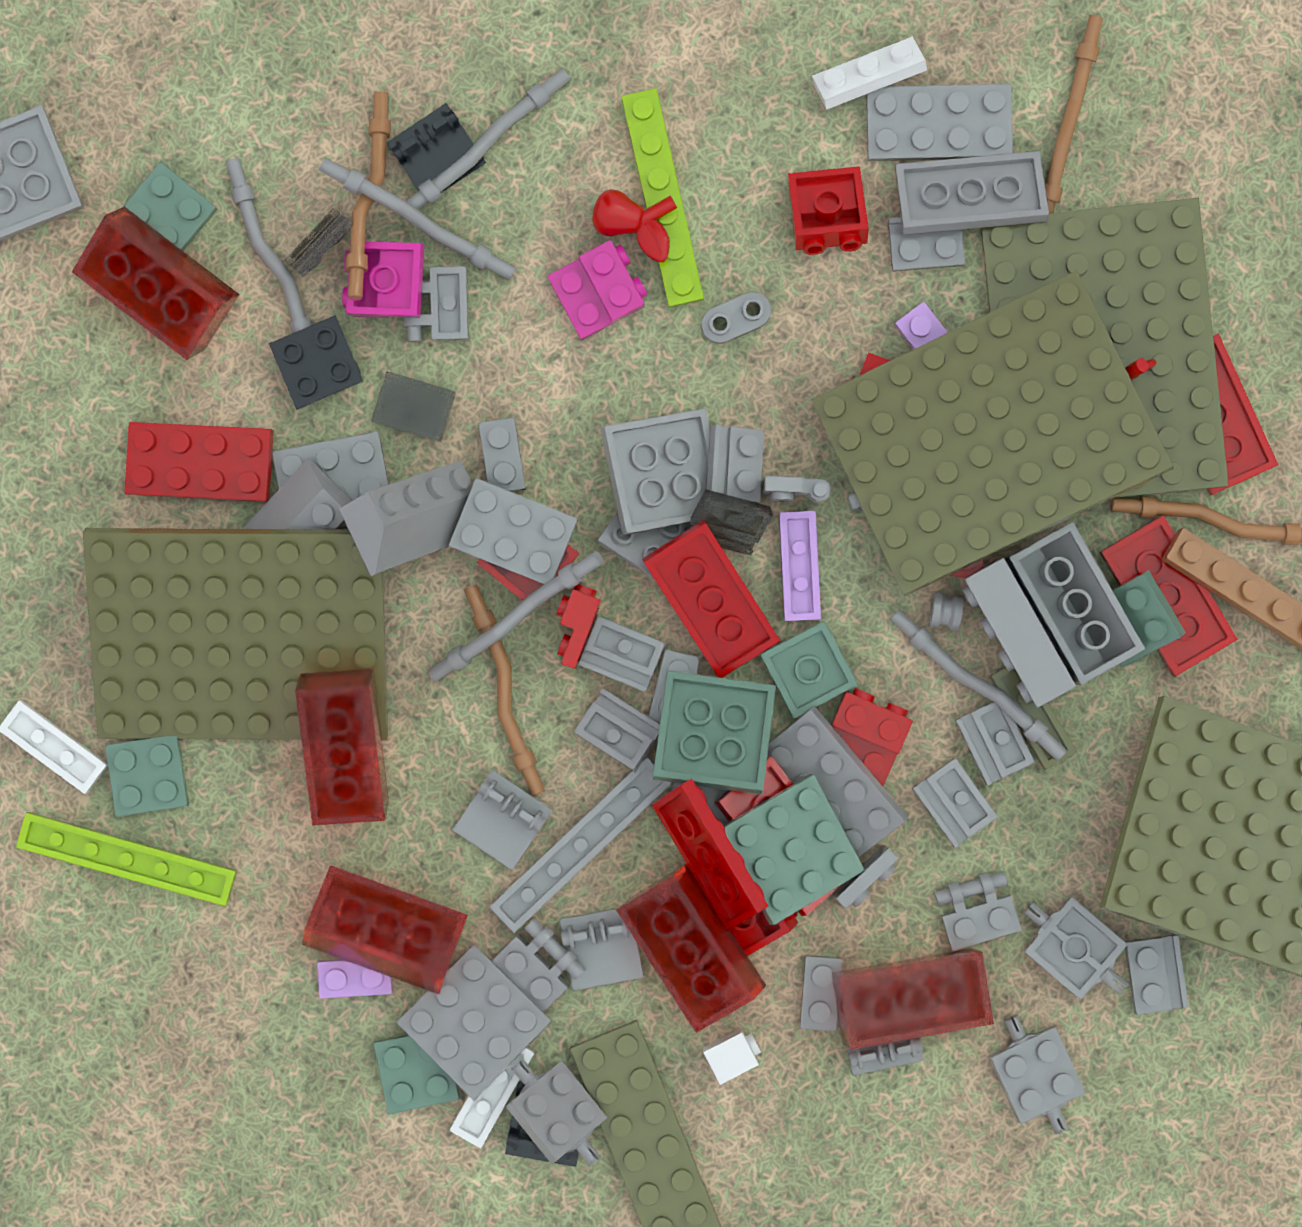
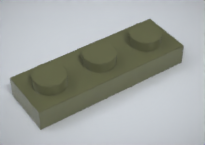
[990,667,1077,770]

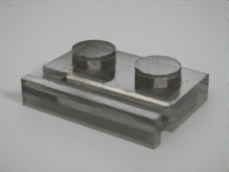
[284,208,352,277]
[371,371,456,443]
[684,489,773,556]

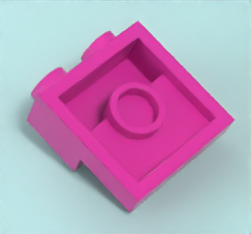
[547,240,648,341]
[342,241,425,318]

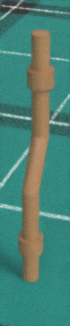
[1045,15,1103,214]
[346,92,391,300]
[1111,496,1302,545]
[464,584,545,796]

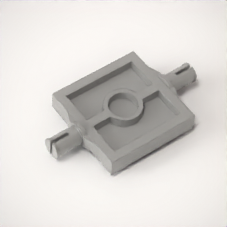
[1024,897,1129,1000]
[988,1015,1086,1134]
[506,1059,608,1167]

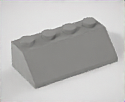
[243,458,352,529]
[339,460,473,576]
[1005,522,1145,685]
[962,556,1076,708]

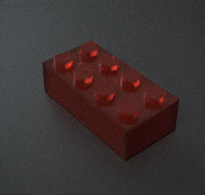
[72,206,240,360]
[295,669,389,826]
[616,864,766,1033]
[302,865,468,994]
[831,948,994,1050]

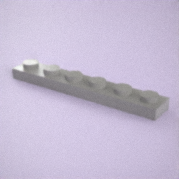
[489,757,672,933]

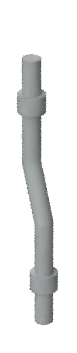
[406,68,571,210]
[319,157,516,280]
[226,158,312,333]
[428,551,604,681]
[890,609,1067,761]

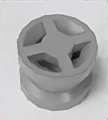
[929,591,964,631]

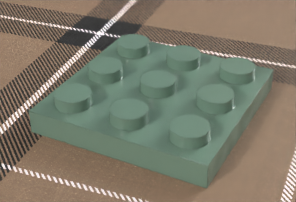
[653,671,776,794]
[723,774,865,925]

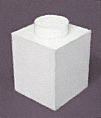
[703,1028,761,1085]

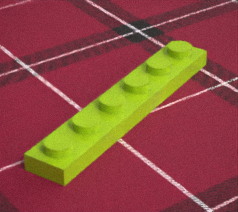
[621,88,704,308]
[16,812,237,907]

